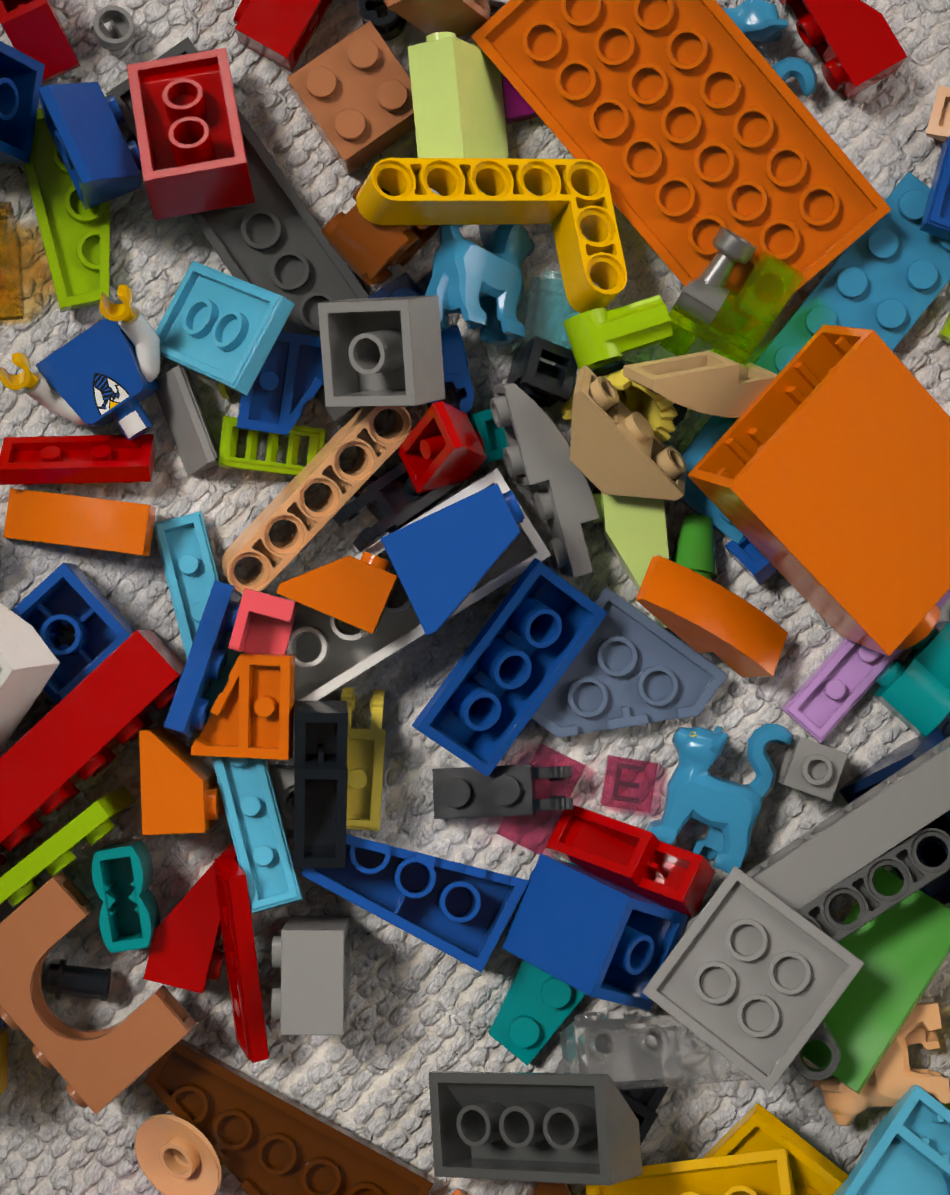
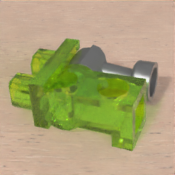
[660,227,803,365]

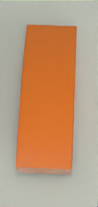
[3,488,156,557]
[636,556,788,678]

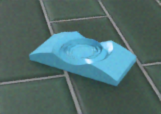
[833,1085,950,1195]

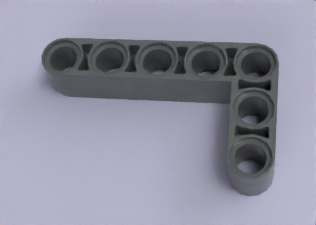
[792,828,950,1080]

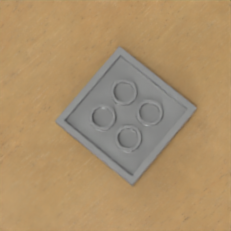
[642,866,865,1092]

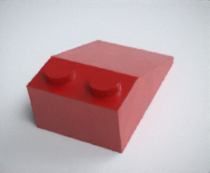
[126,47,255,220]

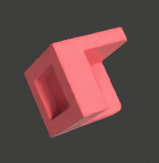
[228,588,299,654]

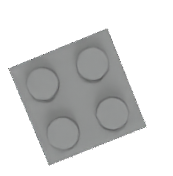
[318,295,445,407]
[271,915,350,1035]

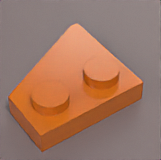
[191,652,295,760]

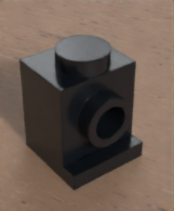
[506,336,578,408]

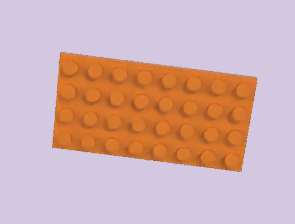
[471,0,892,344]

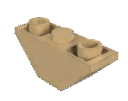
[569,365,687,501]

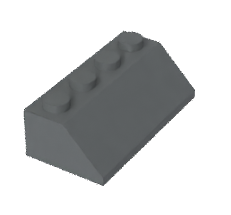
[429,1071,643,1186]

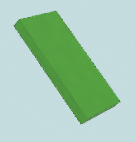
[803,867,950,1094]

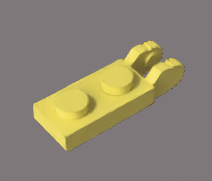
[341,687,386,831]

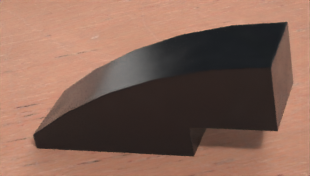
[293,701,348,868]

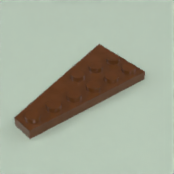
[144,1039,434,1195]

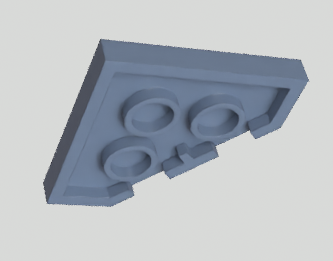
[531,586,728,738]

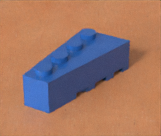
[300,834,529,972]

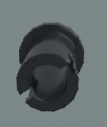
[46,959,111,1001]

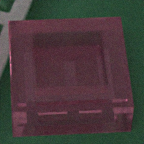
[600,755,658,813]

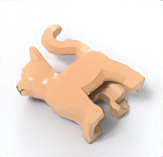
[812,1002,950,1126]

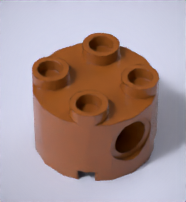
[321,184,440,288]

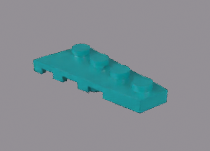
[489,861,586,1066]

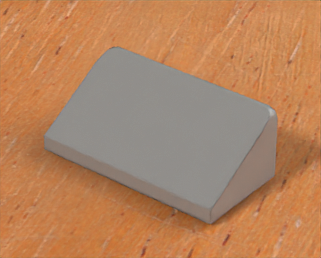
[156,366,219,475]

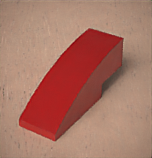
[546,805,716,917]

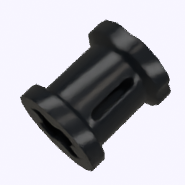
[358,0,407,41]

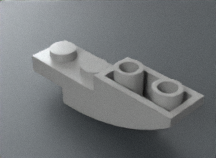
[490,383,599,578]

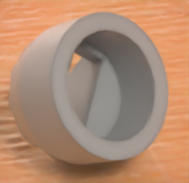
[93,6,134,51]

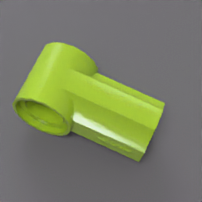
[563,294,673,370]

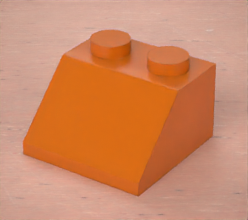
[139,726,224,835]

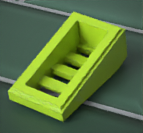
[218,416,326,476]

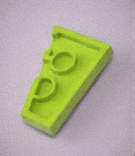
[0,786,136,908]

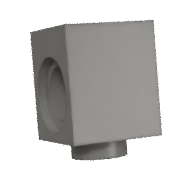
[775,734,848,802]

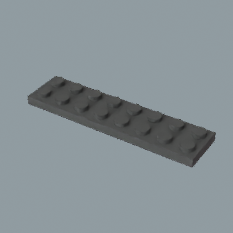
[106,37,369,424]

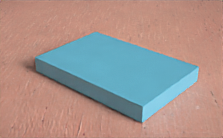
[155,261,295,396]

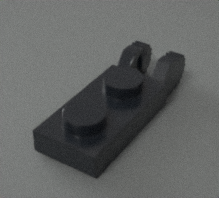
[333,462,465,552]
[432,764,573,819]

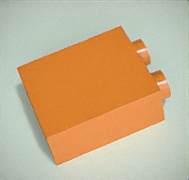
[687,324,950,656]

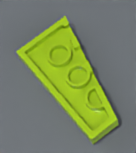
[23,96,110,312]

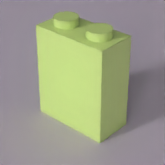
[407,32,509,158]

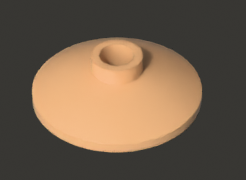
[135,1114,222,1195]

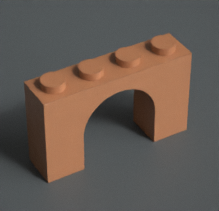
[0,871,196,1114]

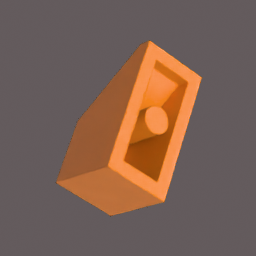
[276,551,399,634]

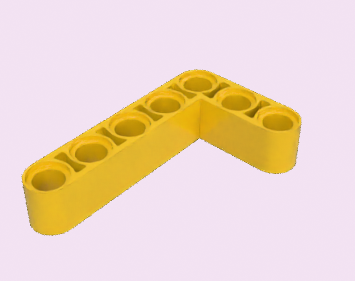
[356,158,627,313]

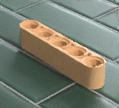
[221,406,412,593]

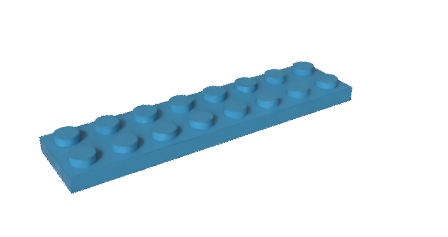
[679,172,950,544]

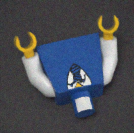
[0,284,160,441]

